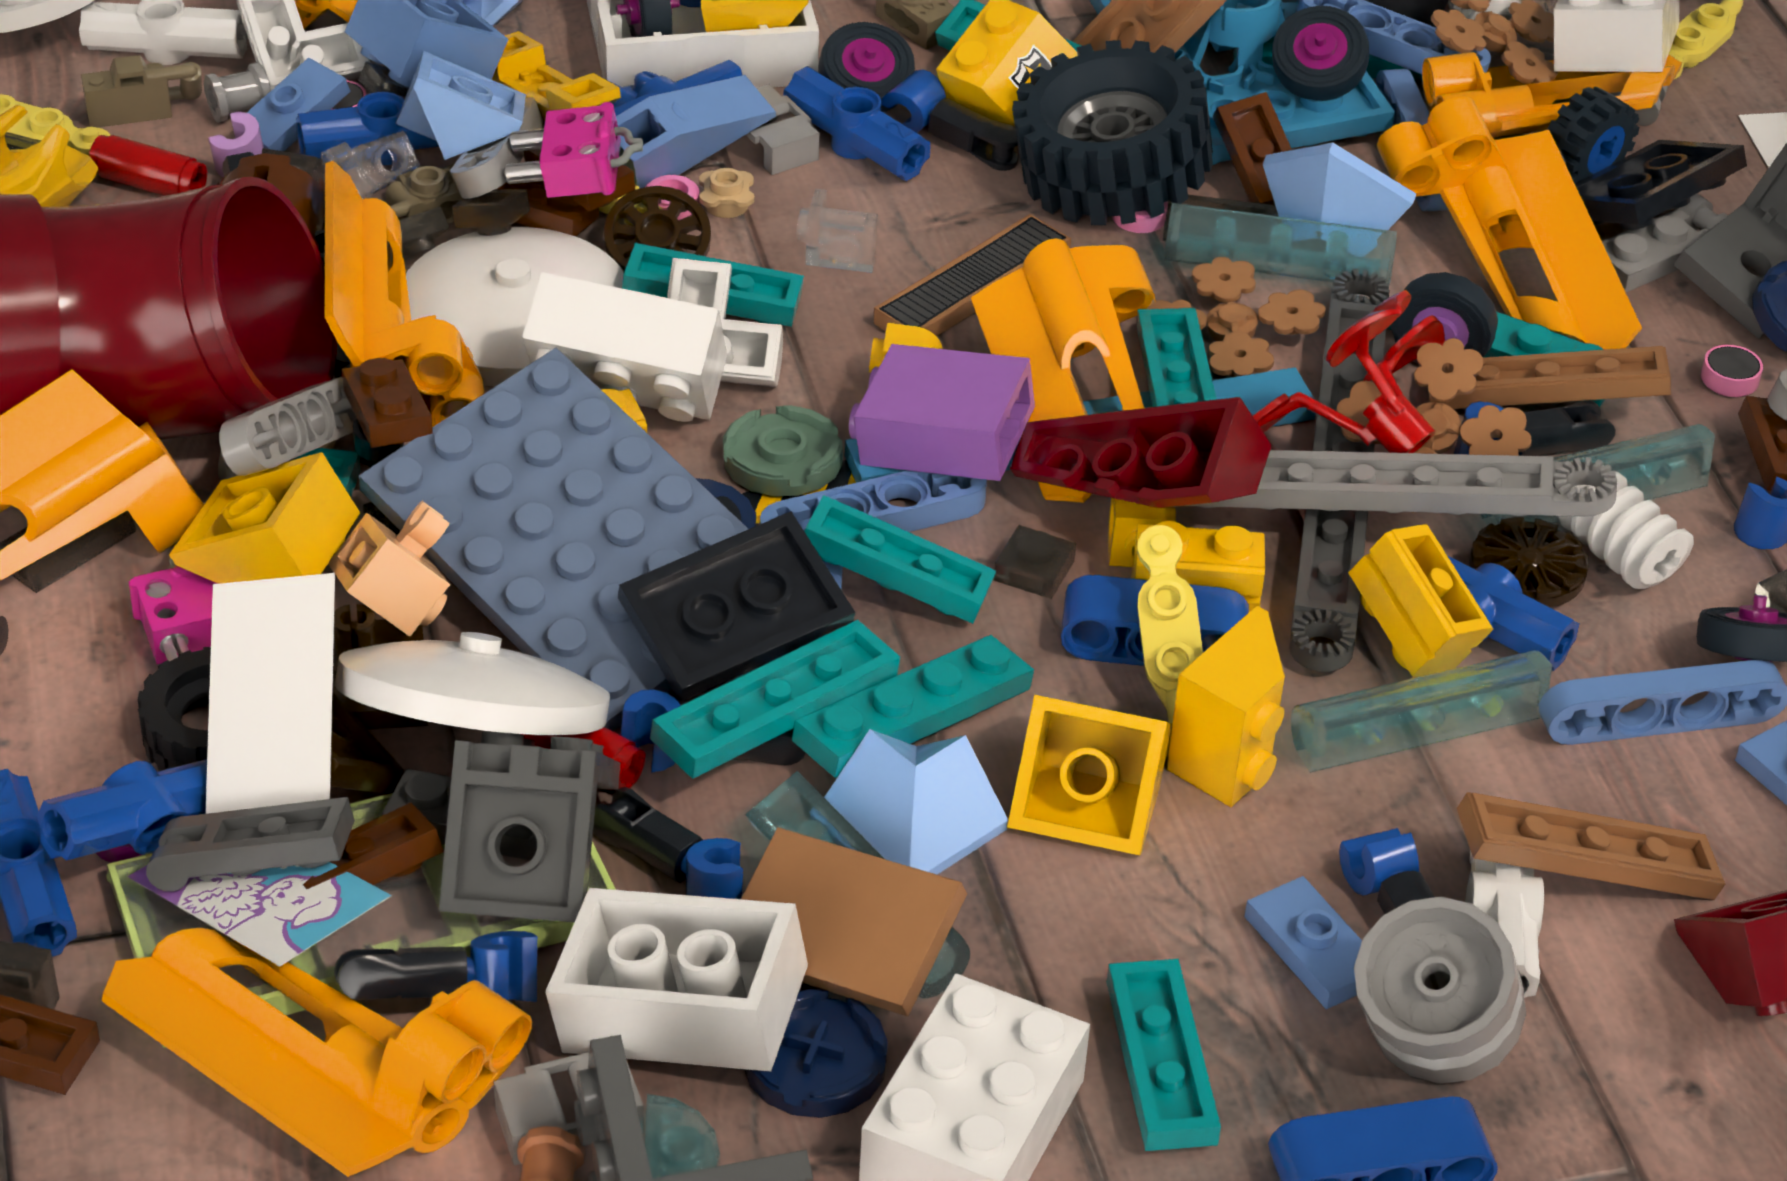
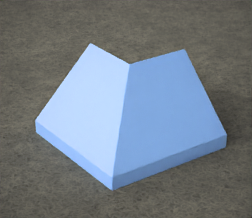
[396,51,526,160]
[1263,142,1416,259]
[817,729,1008,875]

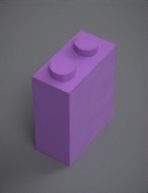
[849,344,1035,481]

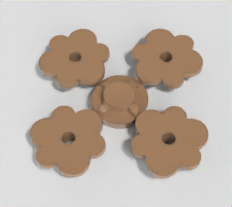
[1431,0,1558,84]
[1147,257,1325,377]
[1337,338,1531,513]

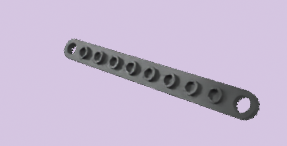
[1289,269,1390,672]

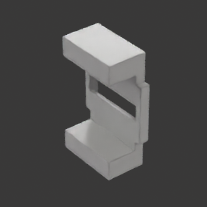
[746,84,819,175]
[494,1052,644,1165]

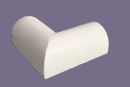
[236,0,372,90]
[667,258,783,387]

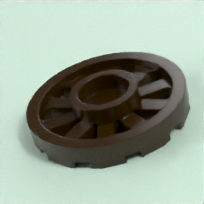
[604,186,711,272]
[1469,517,1589,607]

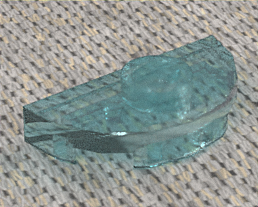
[645,1094,720,1178]

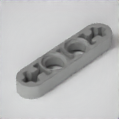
[450,97,545,199]
[219,378,357,476]

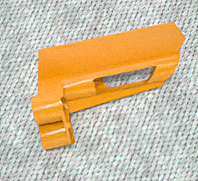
[1422,52,1682,138]
[1377,96,1642,350]
[325,161,484,427]
[970,238,1156,503]
[0,369,204,581]
[101,928,532,1177]

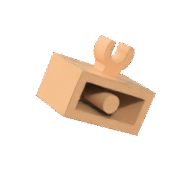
[328,500,450,636]

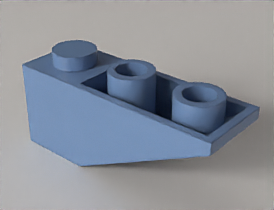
[616,75,776,188]

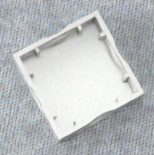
[586,0,819,88]

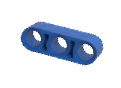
[1061,575,1249,666]
[1268,1097,1498,1181]

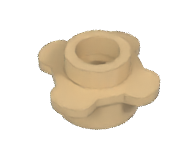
[699,168,754,218]

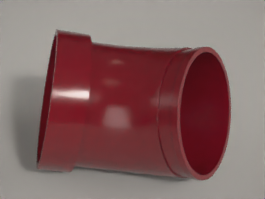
[0,176,337,440]

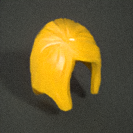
[0,105,98,207]

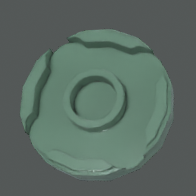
[723,405,843,497]

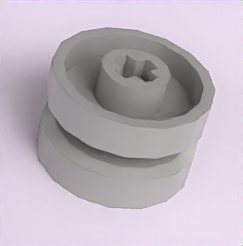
[1354,897,1527,1084]

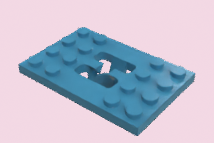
[1089,0,1395,165]

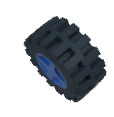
[1547,87,1639,184]

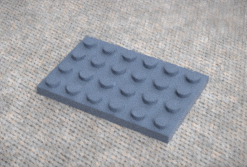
[359,348,748,731]

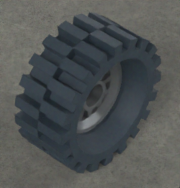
[1012,40,1213,226]

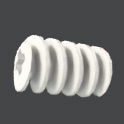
[1556,465,1694,589]

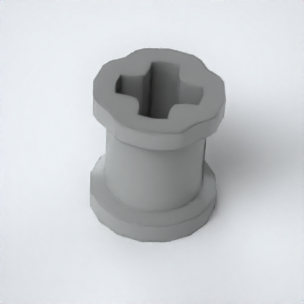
[203,62,271,123]

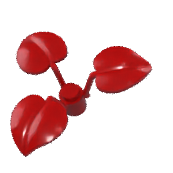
[1252,290,1445,453]

